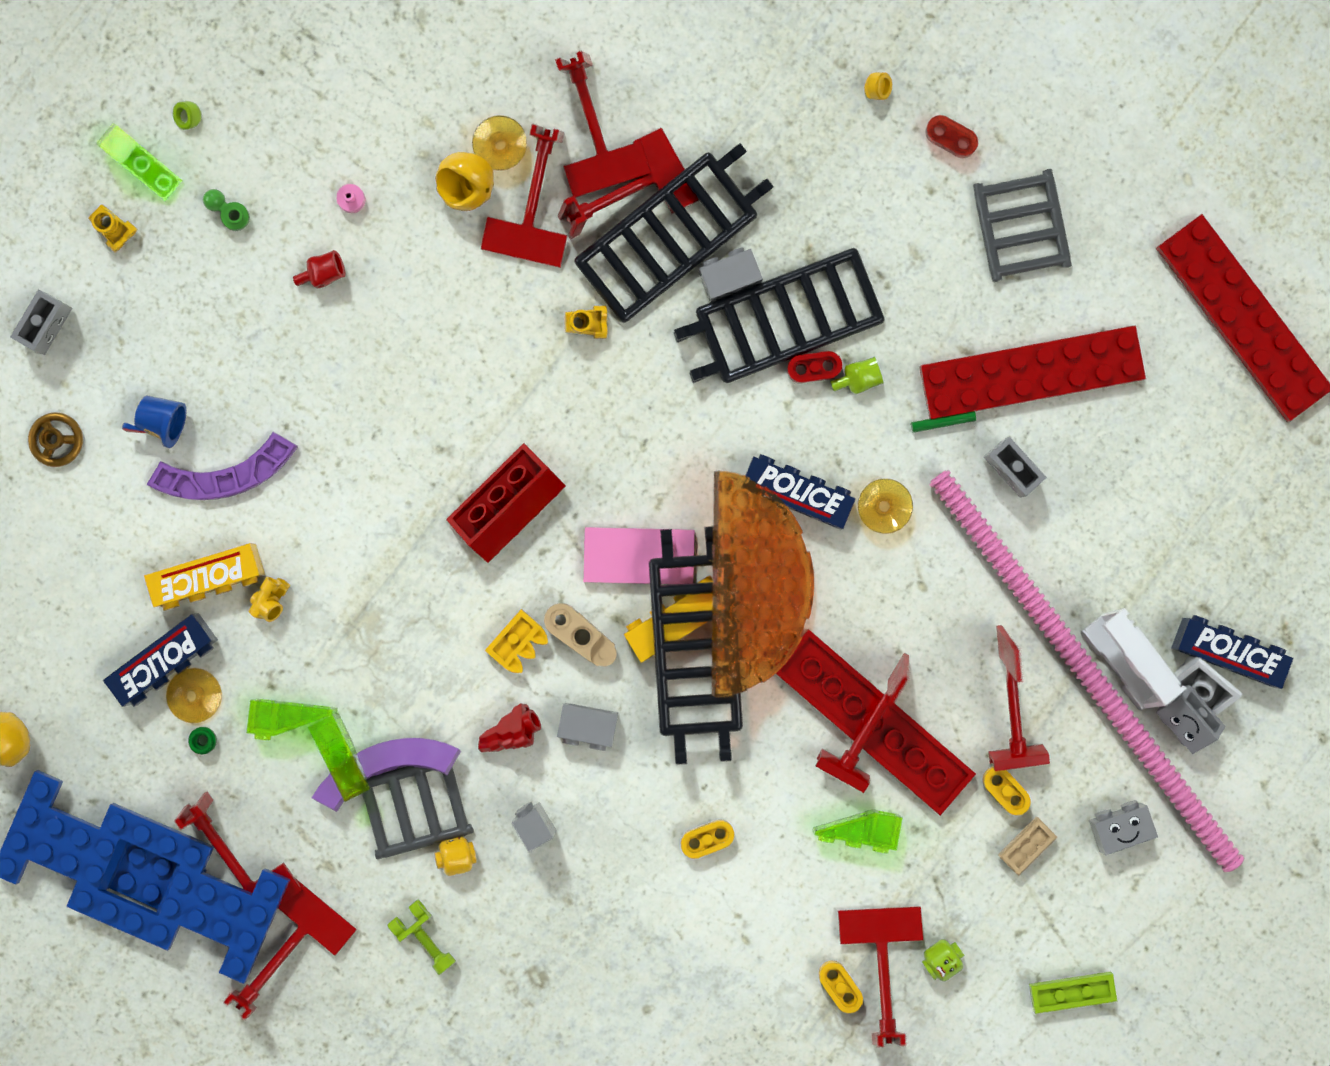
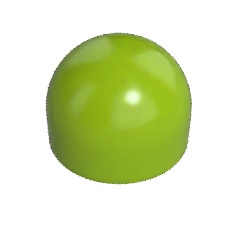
[173,101,202,130]

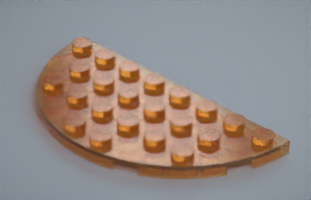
[711,471,814,697]

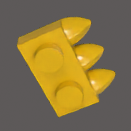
[485,609,548,673]

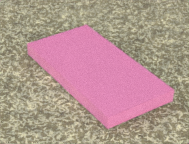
[583,527,695,584]

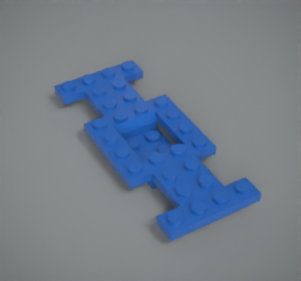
[0,770,290,984]

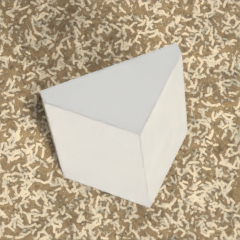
[1174,656,1242,716]

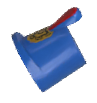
[122,395,187,448]

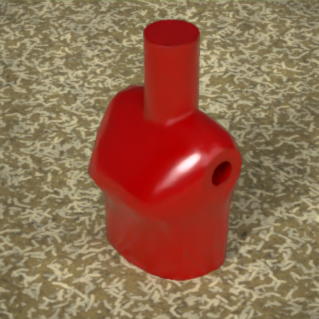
[293,250,345,288]

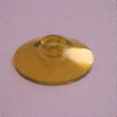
[472,115,527,171]
[858,479,913,534]
[166,668,222,723]

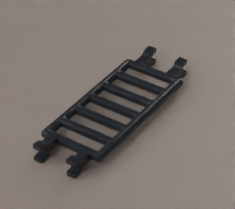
[649,526,743,765]

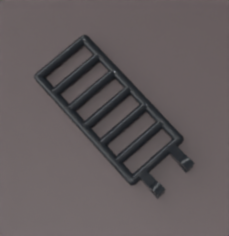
[574,143,774,323]
[673,248,885,383]

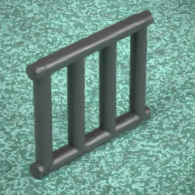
[973,169,1072,282]
[358,766,474,860]

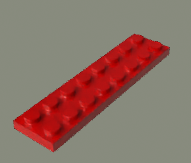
[1156,214,1330,422]
[919,325,1146,419]
[772,629,976,816]

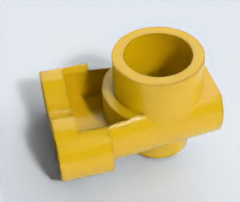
[88,204,138,252]
[564,306,607,339]
[248,576,290,622]

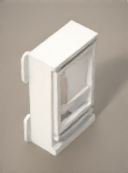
[1081,608,1186,710]

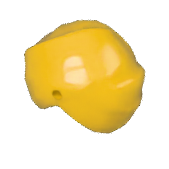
[435,152,494,211]
[0,712,31,767]

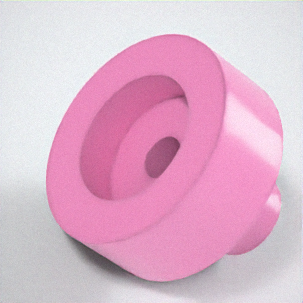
[336,184,365,213]

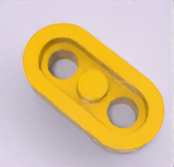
[982,766,1031,815]
[681,820,734,859]
[819,961,863,1013]

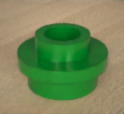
[188,727,217,755]

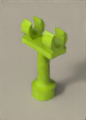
[387,899,456,975]

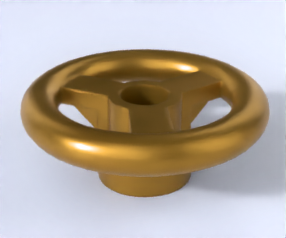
[28,412,83,467]

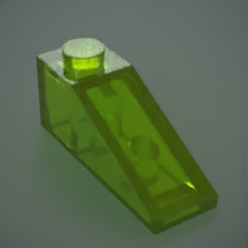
[246,698,338,740]

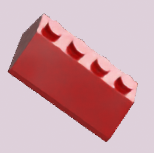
[446,443,566,563]

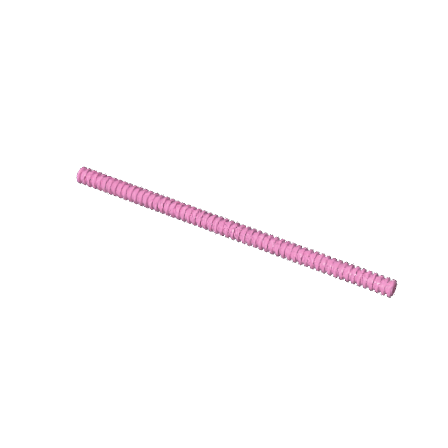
[929,470,1244,872]

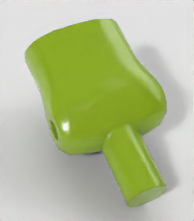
[830,357,884,394]

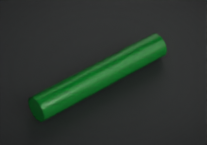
[911,411,976,433]

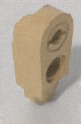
[544,603,617,667]

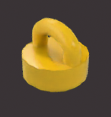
[864,72,892,100]

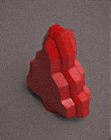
[478,703,541,752]

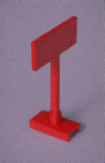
[555,51,651,198]
[481,124,568,268]
[558,127,699,240]
[988,625,1050,772]
[815,653,909,793]
[174,791,303,905]
[223,878,357,1020]
[838,907,923,1047]

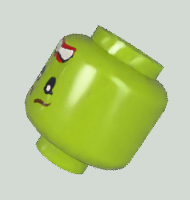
[922,939,965,981]

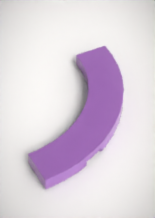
[147,432,298,500]
[311,738,461,812]

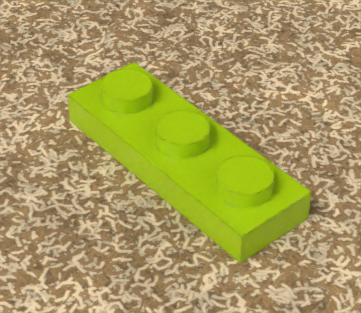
[1029,971,1117,1014]

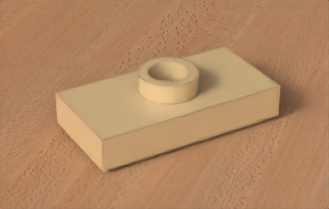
[998,816,1058,876]

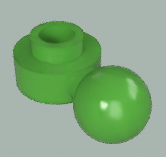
[203,189,250,231]

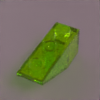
[96,123,183,201]
[308,713,370,802]
[812,809,903,854]

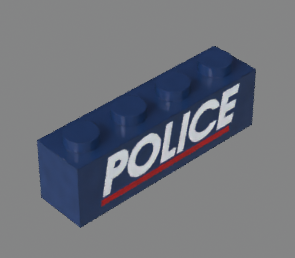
[740,454,856,530]
[103,613,218,707]
[1171,615,1294,689]

